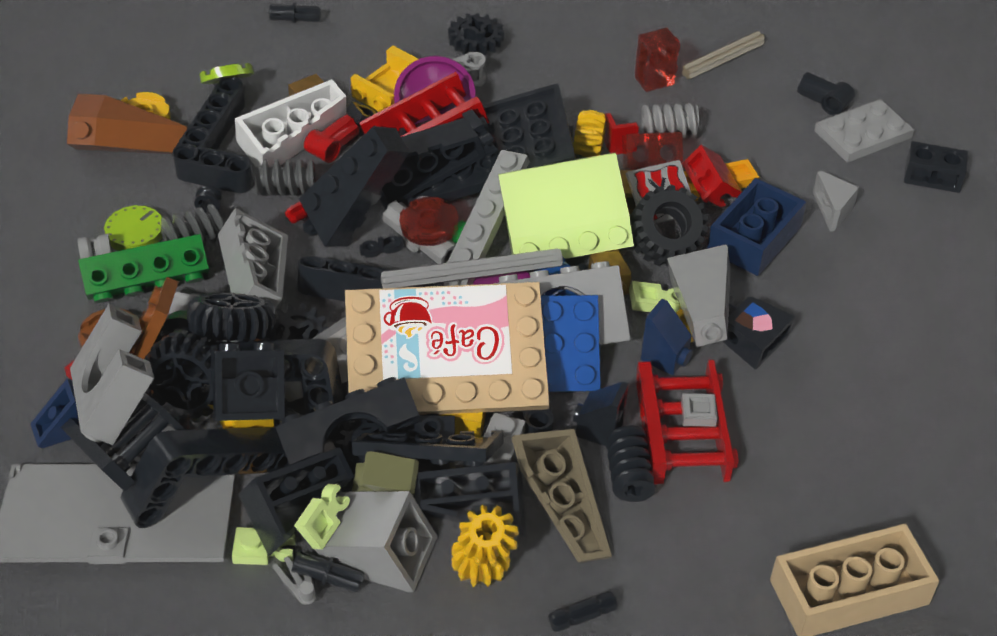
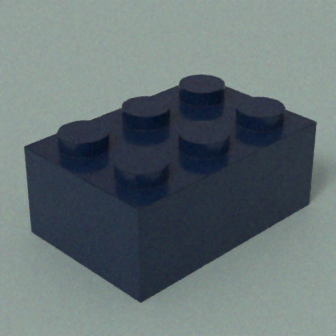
[707,178,806,276]

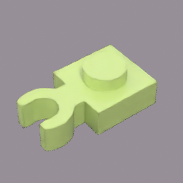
[629,281,681,312]
[294,484,350,550]
[232,527,296,565]

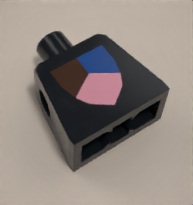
[722,297,795,370]

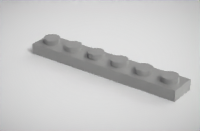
[443,150,530,286]

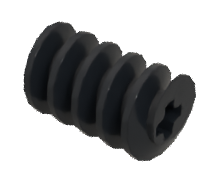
[606,425,656,502]

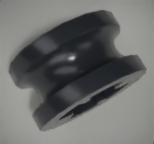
[194,186,222,213]

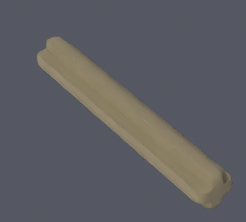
[682,31,765,79]

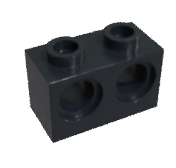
[903,141,968,193]

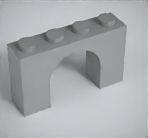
[494,261,630,345]
[70,304,154,445]

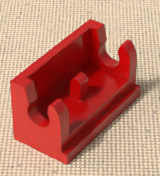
[682,145,742,207]

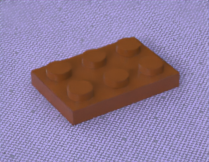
[129,277,178,359]

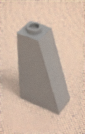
[667,244,731,347]

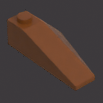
[67,94,188,154]

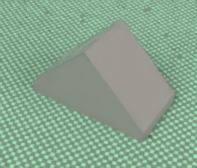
[813,171,859,231]

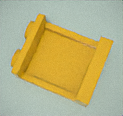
[351,45,418,112]

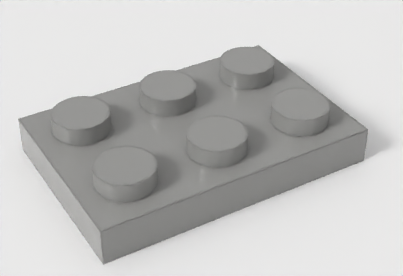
[814,99,914,163]

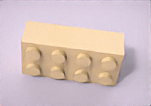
[770,523,939,636]

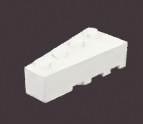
[235,79,346,167]

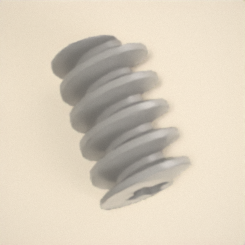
[641,103,699,139]

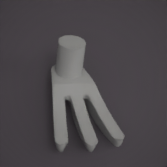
[272,557,316,605]

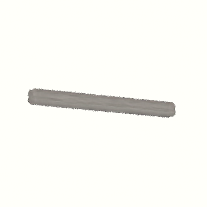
[381,248,563,289]

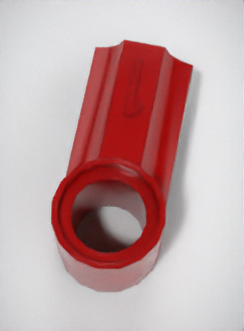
[304,115,359,163]

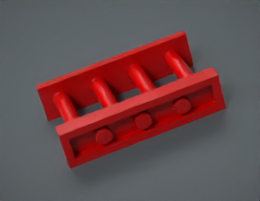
[359,72,489,137]
[635,360,738,484]

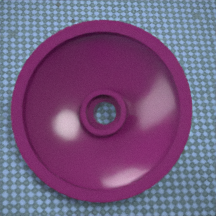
[394,56,476,124]

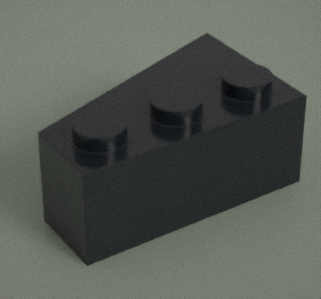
[414,462,527,538]

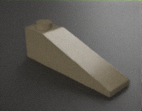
[512,429,612,563]

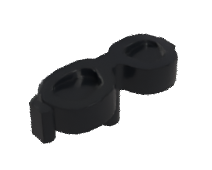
[359,236,404,258]

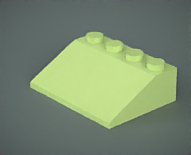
[498,153,634,259]

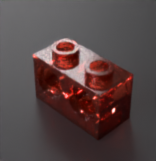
[634,27,681,92]
[622,132,683,170]

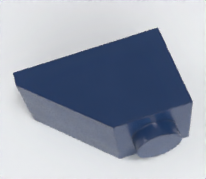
[640,299,693,375]
[30,378,80,448]

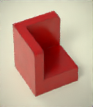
[604,113,639,154]

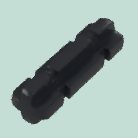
[548,592,618,632]

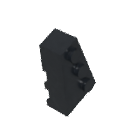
[238,447,355,556]

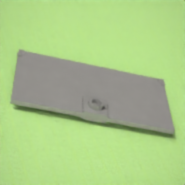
[0,464,237,564]

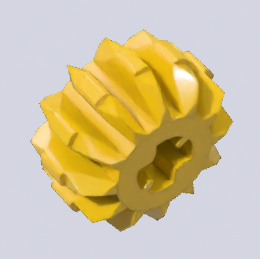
[573,110,606,157]
[458,504,519,567]
[451,532,510,588]

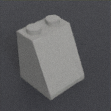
[315,491,438,592]

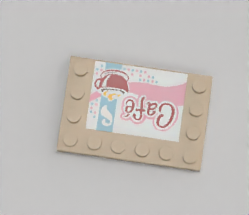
[345,282,549,415]

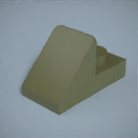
[352,451,419,495]

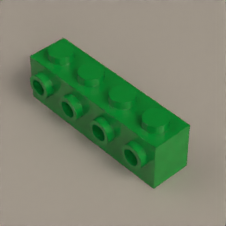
[78,234,209,303]

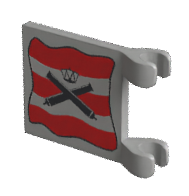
[626,160,705,235]

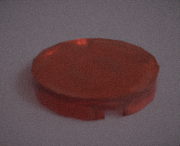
[399,197,459,246]

